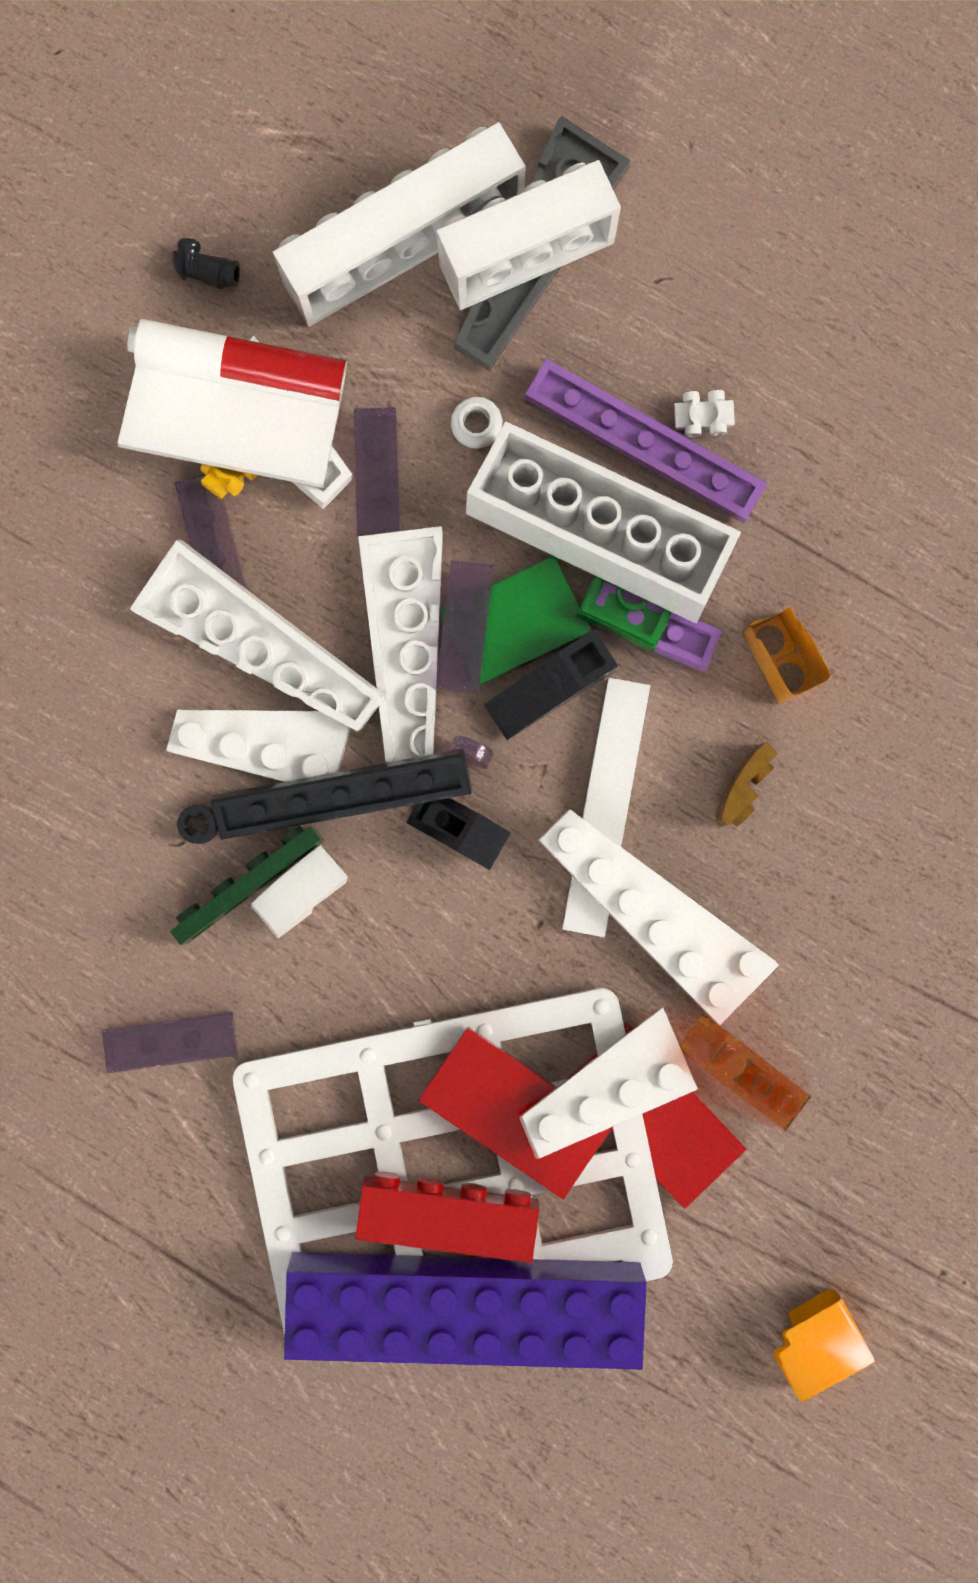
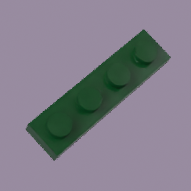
[170,825,325,945]

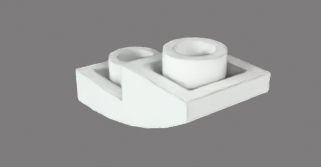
[251,845,348,938]

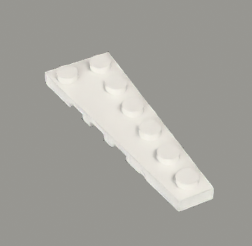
[358,526,443,763]
[538,810,779,1025]

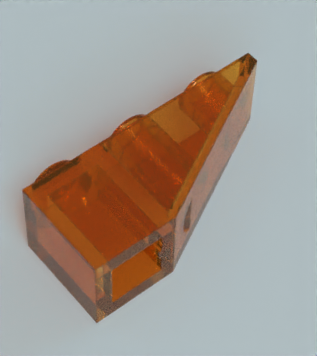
[679,1014,811,1131]

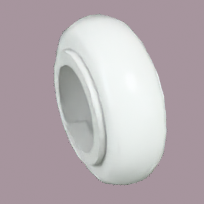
[450,397,503,449]

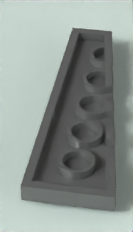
[455,115,630,372]

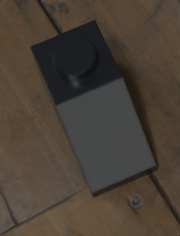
[406,798,511,870]

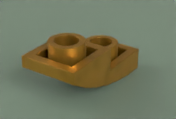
[715,741,778,827]

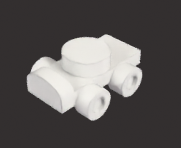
[674,390,735,438]

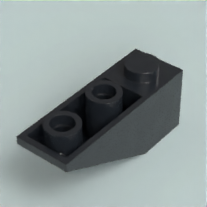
[484,629,618,741]

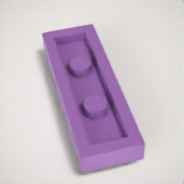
[587,582,722,672]

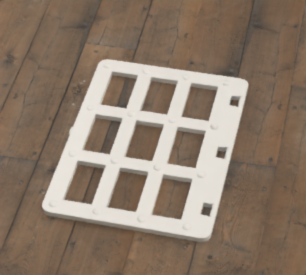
[233,987,673,1335]

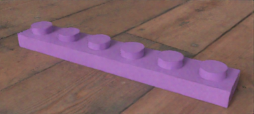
[525,358,767,524]

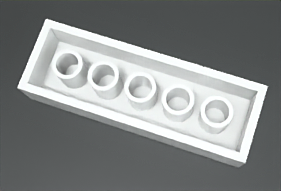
[273,122,526,327]
[466,422,741,624]

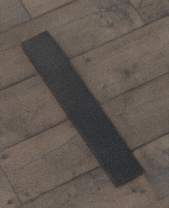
[210,749,473,840]

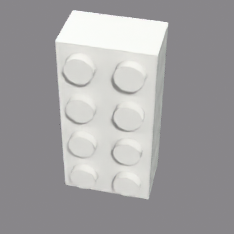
[436,160,621,311]

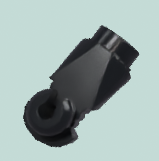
[172,238,240,289]

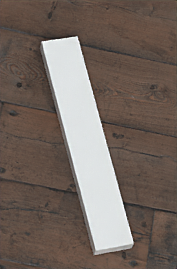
[562,678,651,937]

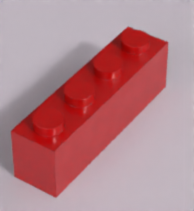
[355,1172,539,1263]

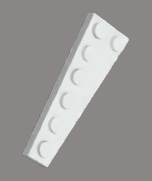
[130,540,386,731]

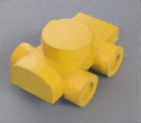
[200,464,257,499]

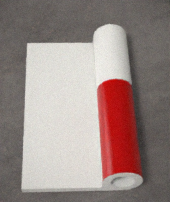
[117,319,347,488]

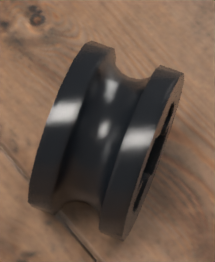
[177,805,218,844]

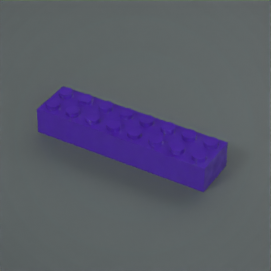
[284,1252,647,1370]

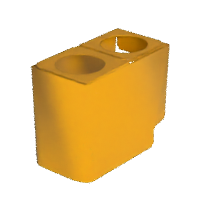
[742,606,831,704]
[773,1288,875,1403]

